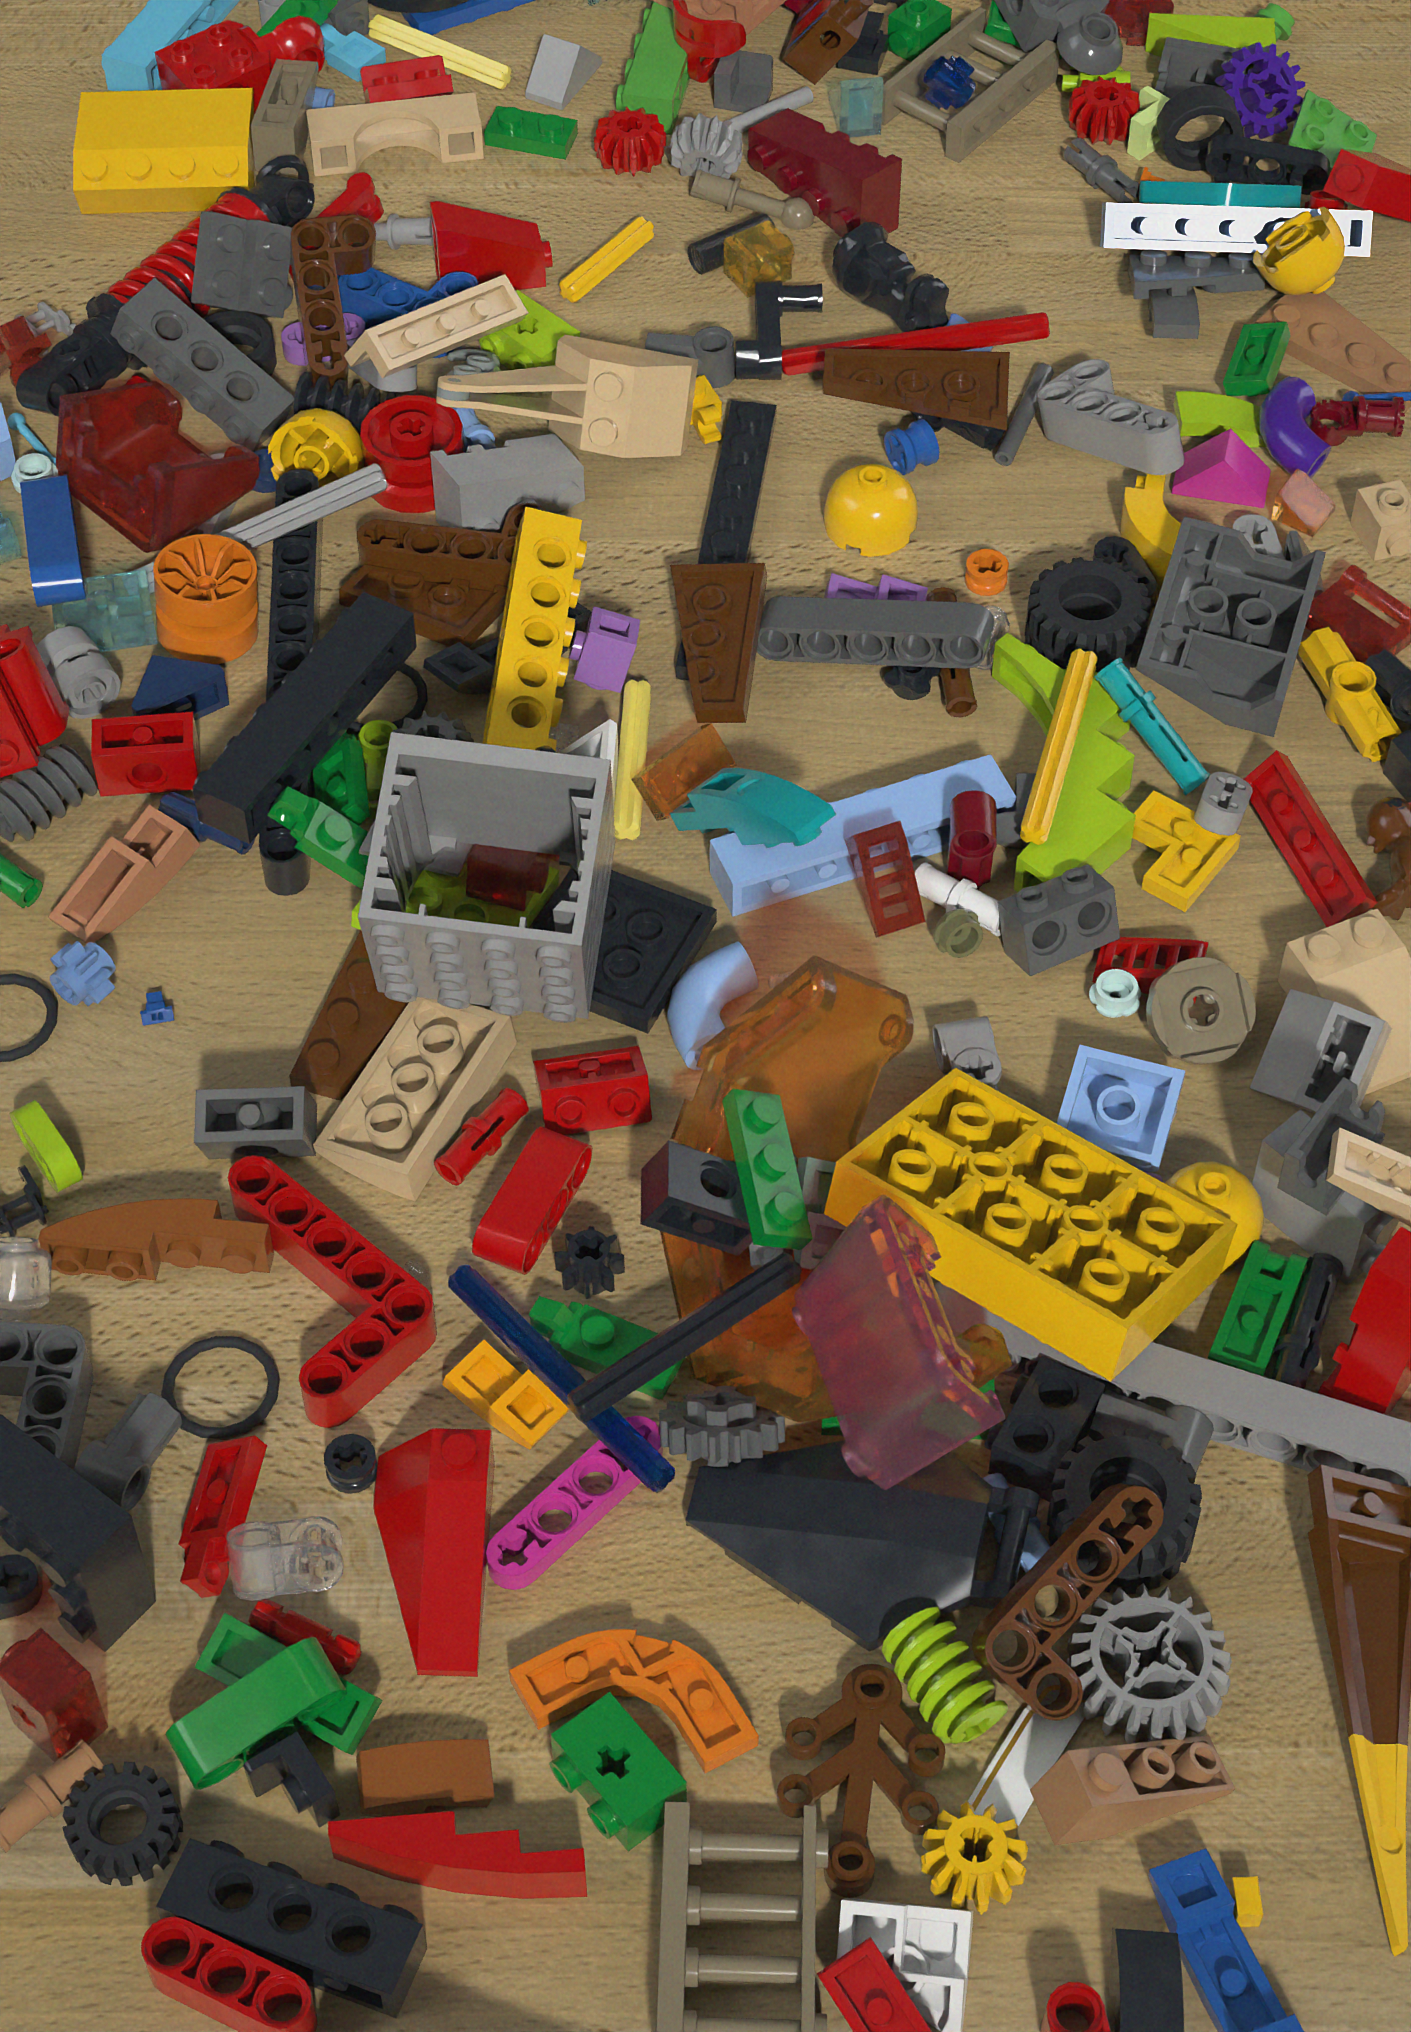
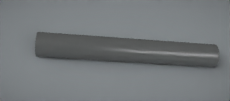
[995,364,1054,466]

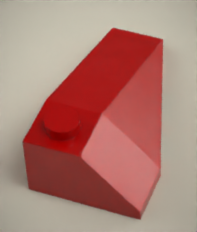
[373,1428,495,1677]

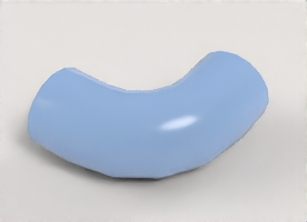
[667,941,758,1070]

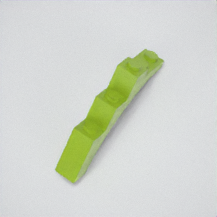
[992,633,1136,892]

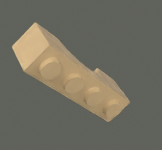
[306,92,484,177]

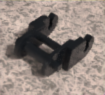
[0,1165,49,1240]

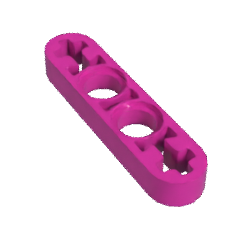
[486,1416,663,1590]

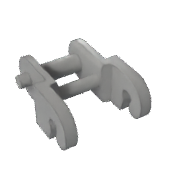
[14,302,76,356]

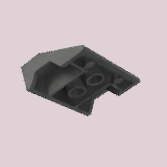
[1136,517,1326,737]

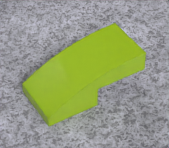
[1174,391,1266,448]

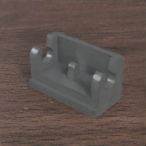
[1155,37,1247,99]
[1277,1077,1385,1216]

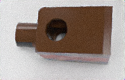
[783,0,874,85]

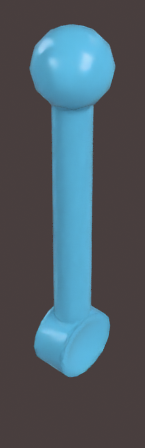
[7,412,67,476]

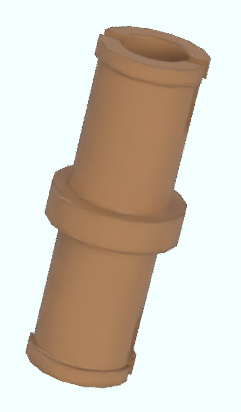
[0,1739,104,1853]

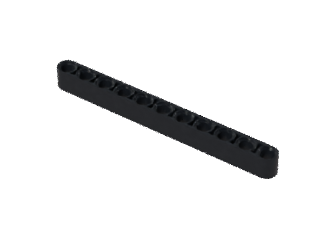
[259,469,323,896]

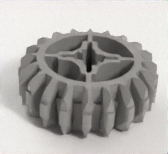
[1066,1583,1232,1744]

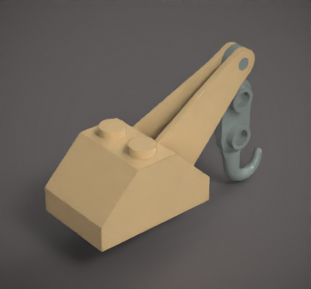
[436,335,699,458]

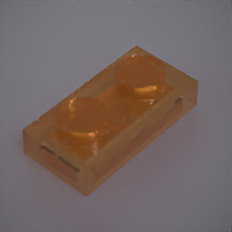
[631,723,737,821]

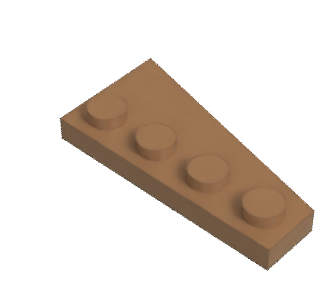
[1255,291,1411,413]

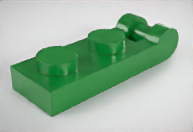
[1207,1240,1308,1377]

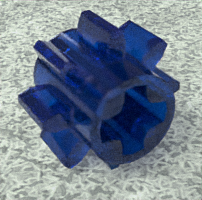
[923,55,976,110]

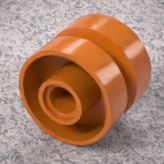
[153,534,259,664]

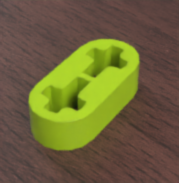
[10,1100,83,1193]

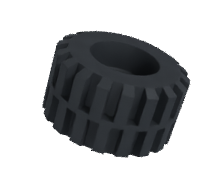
[1024,557,1151,673]
[1047,1429,1202,1594]

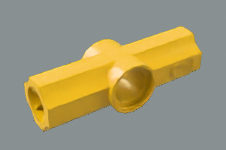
[1298,627,1402,762]

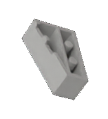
[430,434,585,533]

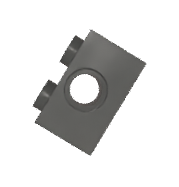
[194,1086,317,1159]

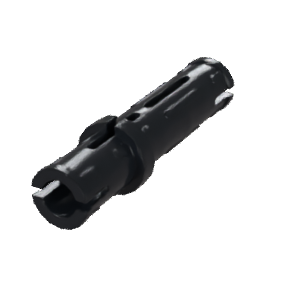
[1271,1253,1343,1389]

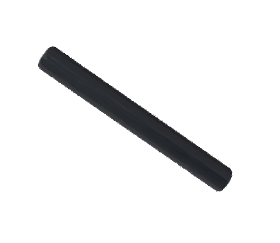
[567,1253,802,1422]

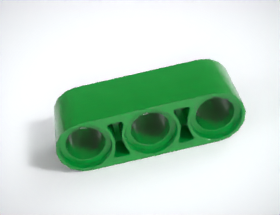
[165,1637,347,1790]

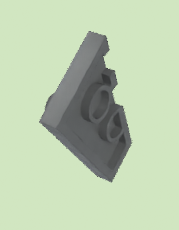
[1128,249,1265,299]

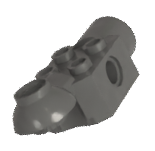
[994,0,1123,75]

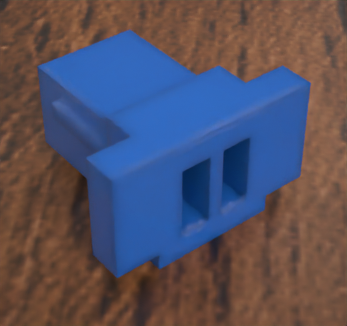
[140,991,174,1026]

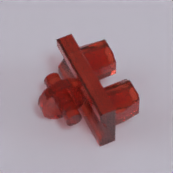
[0,316,52,389]

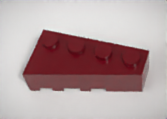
[747,108,902,237]

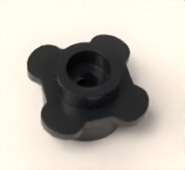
[884,665,940,700]

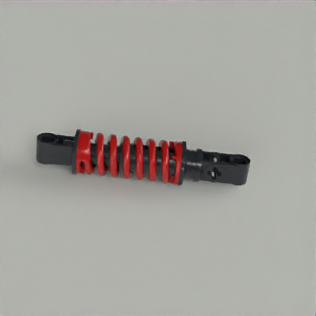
[16,174,315,417]

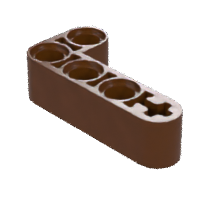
[291,215,376,390]
[357,503,547,592]
[971,1483,1164,1721]

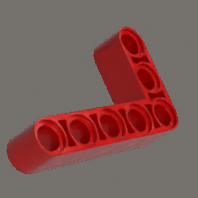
[228,1155,437,1428]

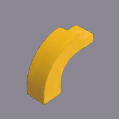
[1120,474,1182,586]

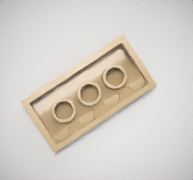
[313,997,517,1201]

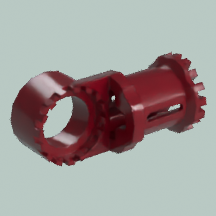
[1308,396,1405,446]

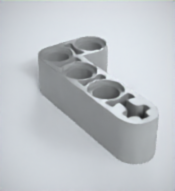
[1036,359,1185,475]

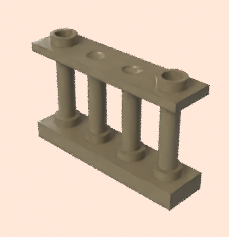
[877,7,1060,163]
[656,1802,828,2032]

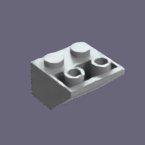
[1250,989,1392,1114]

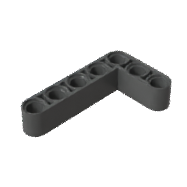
[0,1321,94,1470]

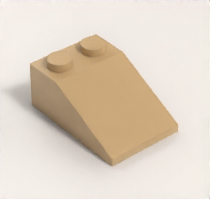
[1278,909,1411,1095]

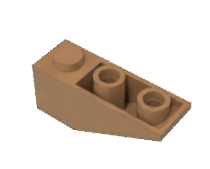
[1030,1735,1235,1845]

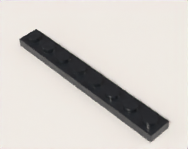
[676,400,777,680]

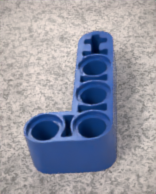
[308,268,478,358]

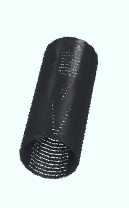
[688,213,777,275]

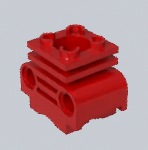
[0,624,70,778]

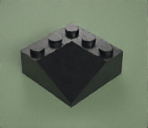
[0,1414,156,1652]

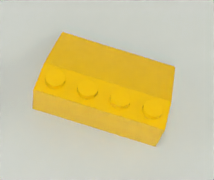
[73,88,254,214]

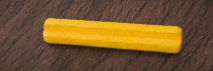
[559,216,654,303]

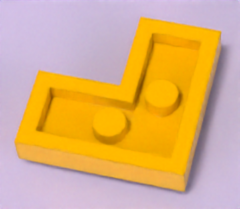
[1132,790,1241,912]

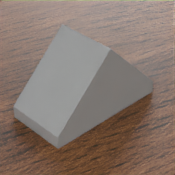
[525,34,602,110]

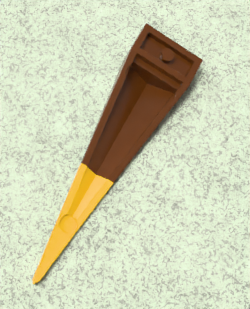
[1307,1464,1411,1957]

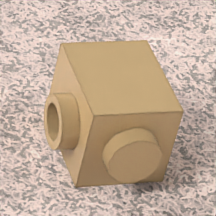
[1350,479,1411,561]

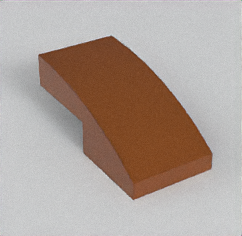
[356,1739,495,1816]

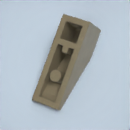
[251,59,318,175]

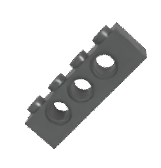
[110,278,294,453]

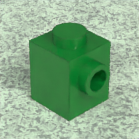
[887,0,952,62]

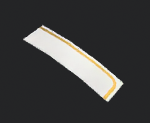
[968,1674,1086,1826]

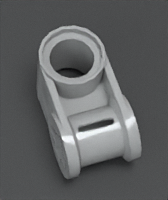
[932,1016,1002,1091]

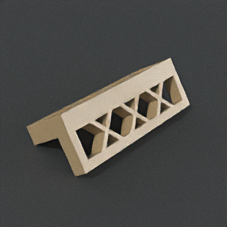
[344,274,528,378]

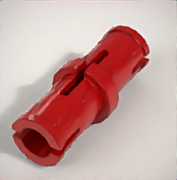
[434,1088,529,1186]

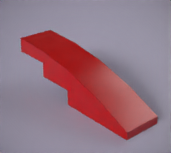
[328,1811,587,1899]

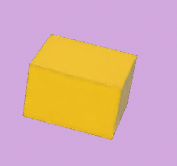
[1229,1876,1263,1927]

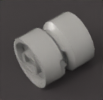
[36,626,121,719]

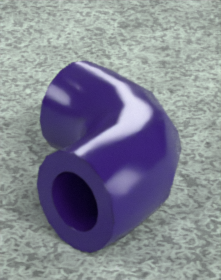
[1259,376,1332,484]

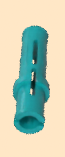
[1094,657,1211,796]

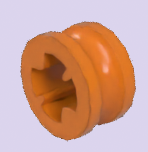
[965,549,1009,596]

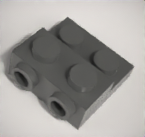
[191,211,293,318]

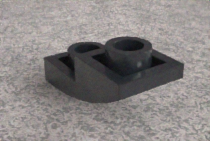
[1109,1928,1184,2032]

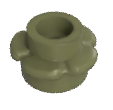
[933,908,983,958]

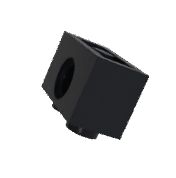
[640,1140,753,1256]

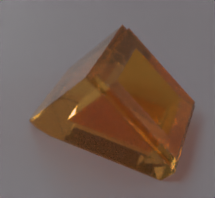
[1272,469,1336,537]

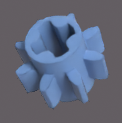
[50,941,116,1006]

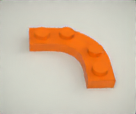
[509,1629,759,1773]

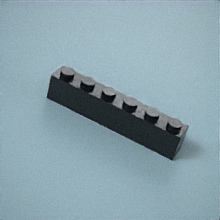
[192,592,417,844]

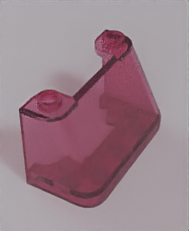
[792,1194,1005,1490]

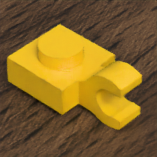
[690,375,722,444]

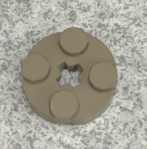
[1146,957,1256,1064]

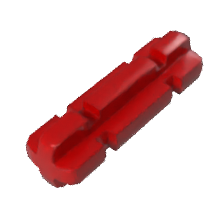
[248,1598,362,1675]

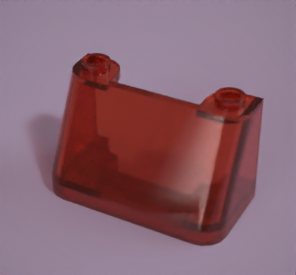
[56,381,260,553]

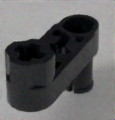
[735,281,823,380]

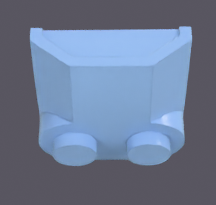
[1057,1044,1185,1172]

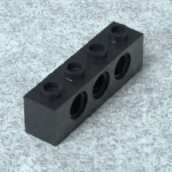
[156,1838,427,2018]

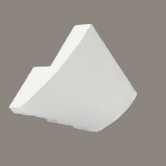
[837,1898,974,2032]

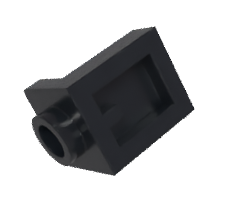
[243,1732,341,1828]

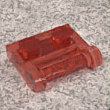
[1305,565,1411,664]

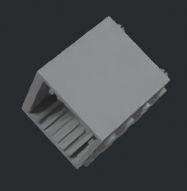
[358,732,616,1023]

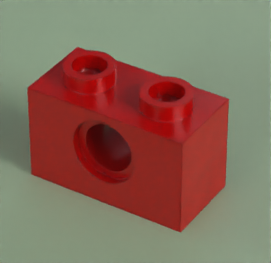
[91,712,201,797]

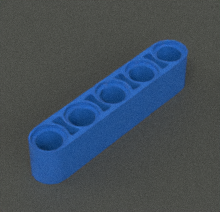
[20,475,86,607]

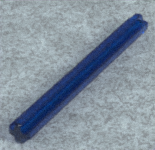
[448,1264,675,1493]

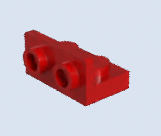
[360,55,454,104]
[533,1045,652,1135]

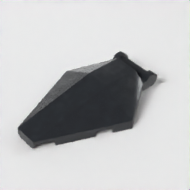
[685,1427,1040,1652]

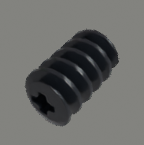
[294,371,397,436]

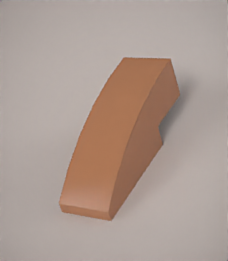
[48,804,200,944]

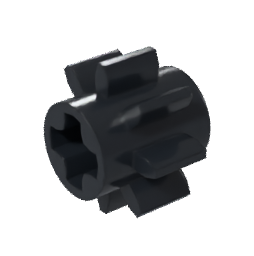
[554,1226,625,1299]

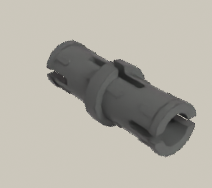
[1064,138,1140,203]

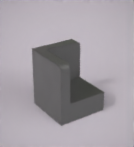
[714,50,773,113]

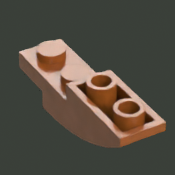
[38,1198,274,1281]

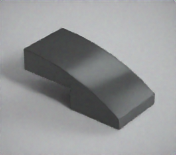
[1148,288,1200,339]

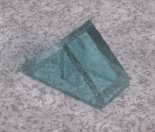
[828,77,883,138]

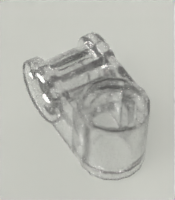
[226,1516,344,1600]

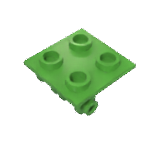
[1287,90,1377,172]

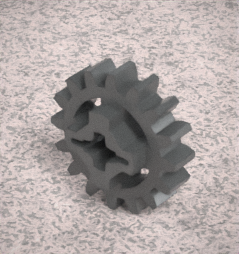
[659,1386,785,1467]

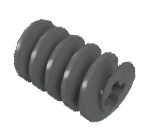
[0,743,97,842]

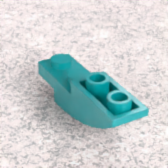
[670,768,836,848]

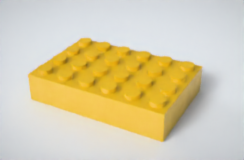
[824,1068,1238,1382]

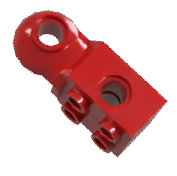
[154,16,325,114]

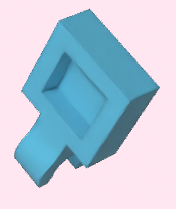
[320,23,386,82]

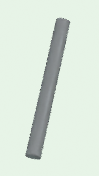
[665,86,814,162]

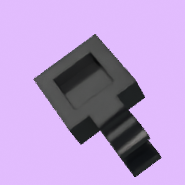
[838,11,889,75]

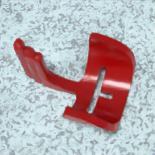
[673,0,746,83]

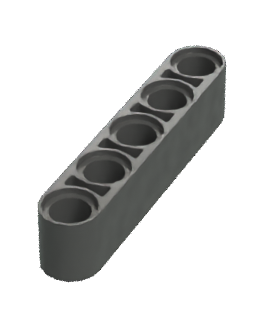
[757,596,995,669]

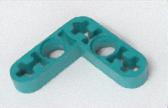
[1139,181,1302,208]

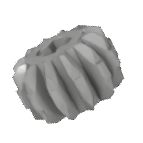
[670,113,743,179]

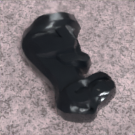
[832,221,949,332]

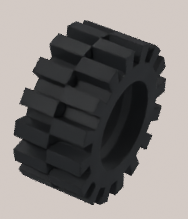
[62,1762,183,1886]

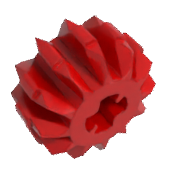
[1068,76,1140,146]
[594,106,666,177]

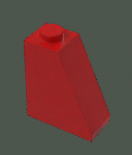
[1323,149,1411,222]
[430,201,553,291]

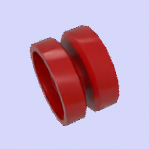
[360,395,464,513]

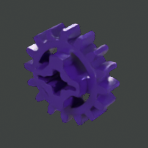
[1215,42,1305,139]

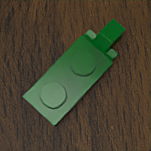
[313,731,370,826]
[267,786,369,890]
[529,1296,686,1400]

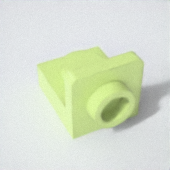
[1127,86,1170,161]

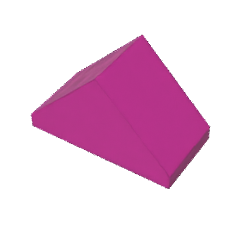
[1172,429,1271,508]

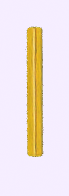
[1020,648,1097,845]

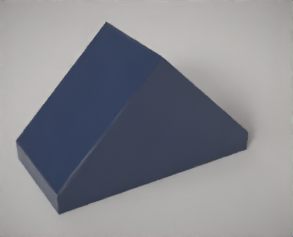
[131,655,230,720]

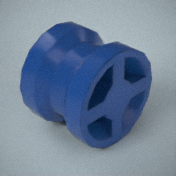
[884,419,940,475]

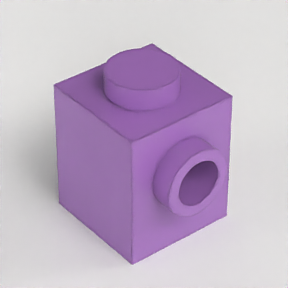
[568,606,640,693]

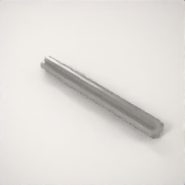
[122,463,388,601]

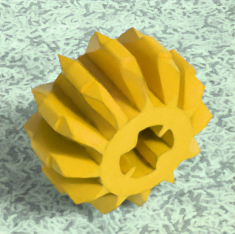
[920,1800,1028,1915]

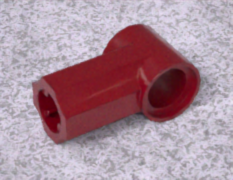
[946,790,997,890]

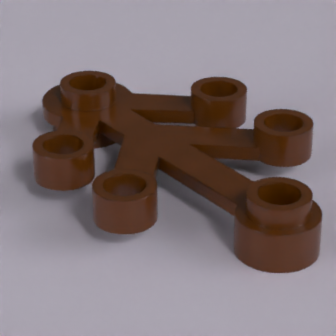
[777,1664,946,1898]

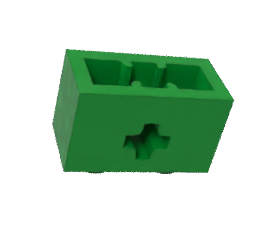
[549,1692,687,1852]

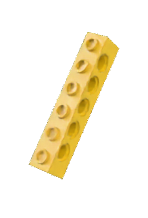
[482,507,587,751]

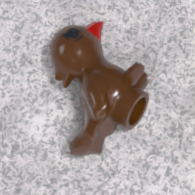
[1365,796,1411,920]

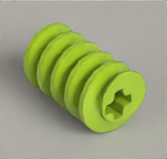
[881,1607,1008,1745]

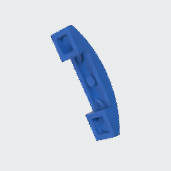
[1148,1848,1304,2032]

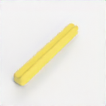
[368,14,512,90]
[614,679,651,840]

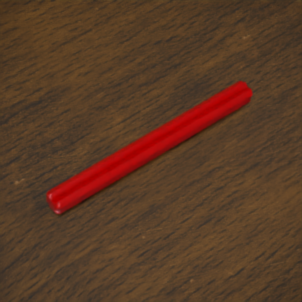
[782,312,1050,376]

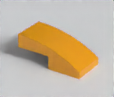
[442,1339,570,1450]

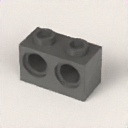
[997,864,1120,976]

